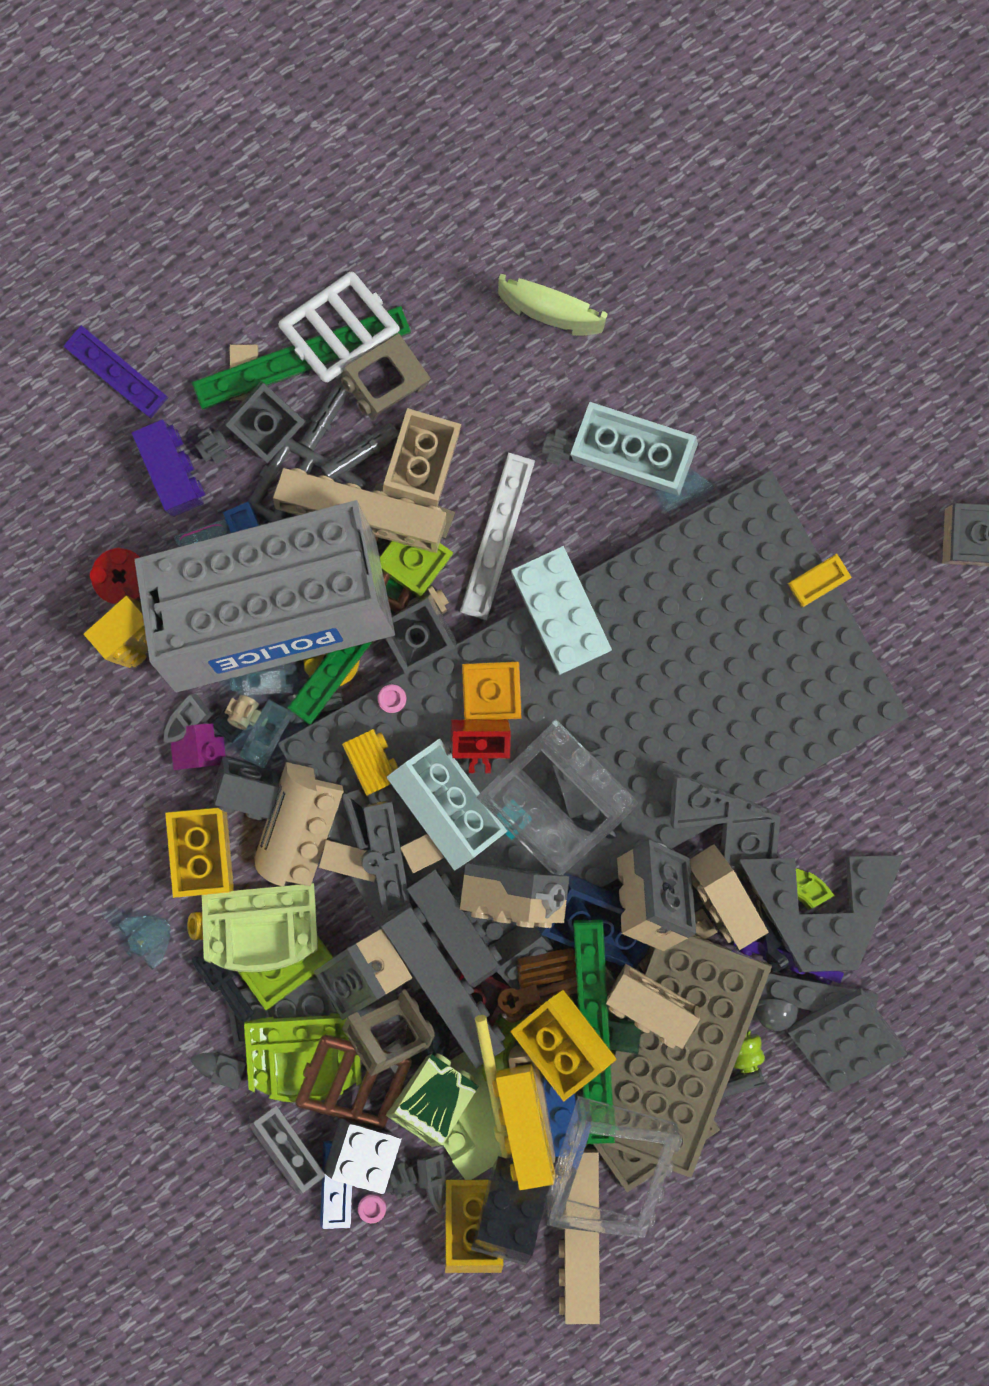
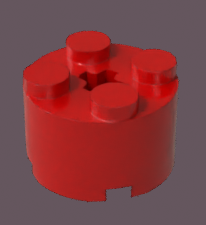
[90,547,141,605]

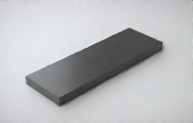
[227,977,401,1048]

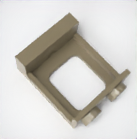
[340,333,431,421]
[342,990,435,1076]

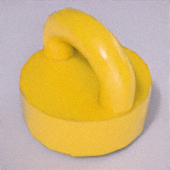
[187,912,203,940]

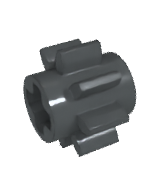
[195,428,230,464]
[542,429,574,465]
[386,1163,419,1199]

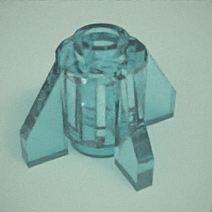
[117,916,171,970]

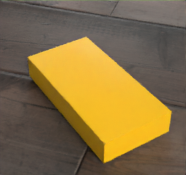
[787,554,852,607]

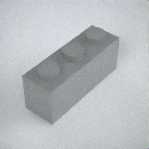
[248,1106,326,1194]

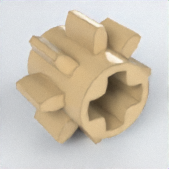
[225,695,261,730]

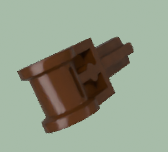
[498,977,578,1023]

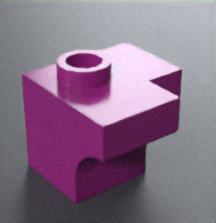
[170,723,226,770]

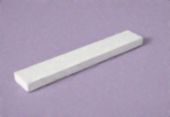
[460,452,535,620]

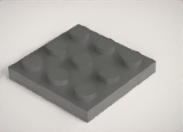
[788,988,907,1092]

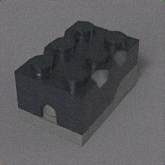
[471,1156,550,1266]

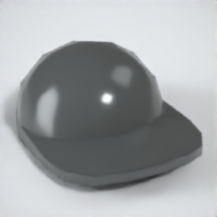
[751,999,798,1031]

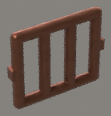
[295,1035,412,1129]

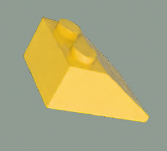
[445,1180,503,1273]

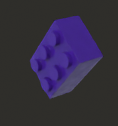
[132,419,206,517]

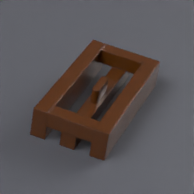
[517,948,576,989]

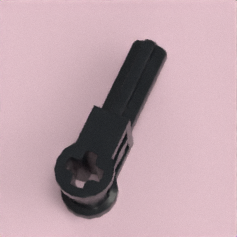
[191,953,254,1022]

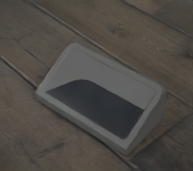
[342,789,370,850]

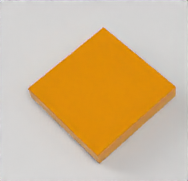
[462,662,521,720]

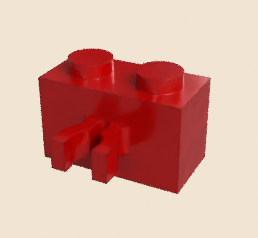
[450,720,511,773]

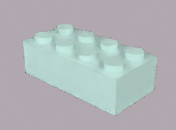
[570,402,698,496]
[511,546,612,675]
[387,738,507,871]

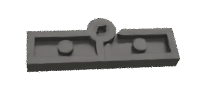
[361,800,410,918]

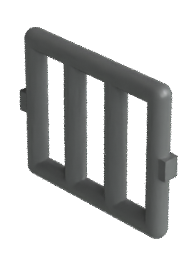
[248,438,366,523]

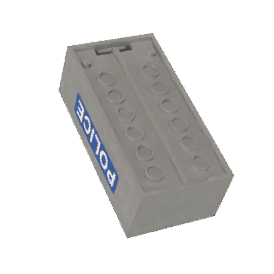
[135,500,395,692]

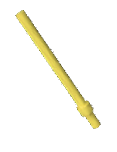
[475,1015,512,1158]

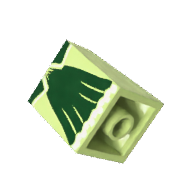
[385,1053,479,1147]

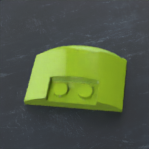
[244,1013,362,1103]

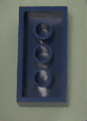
[537,871,650,969]

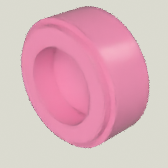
[378,684,407,713]
[358,1194,386,1223]

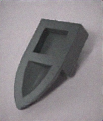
[163,694,212,743]
[190,1052,247,1090]
[417,1154,446,1214]

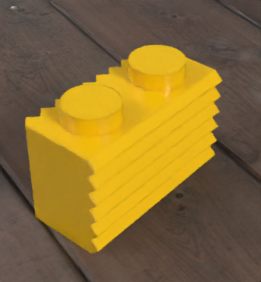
[342,729,399,796]

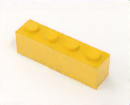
[492,1064,556,1190]

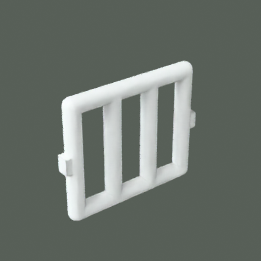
[278,272,399,382]

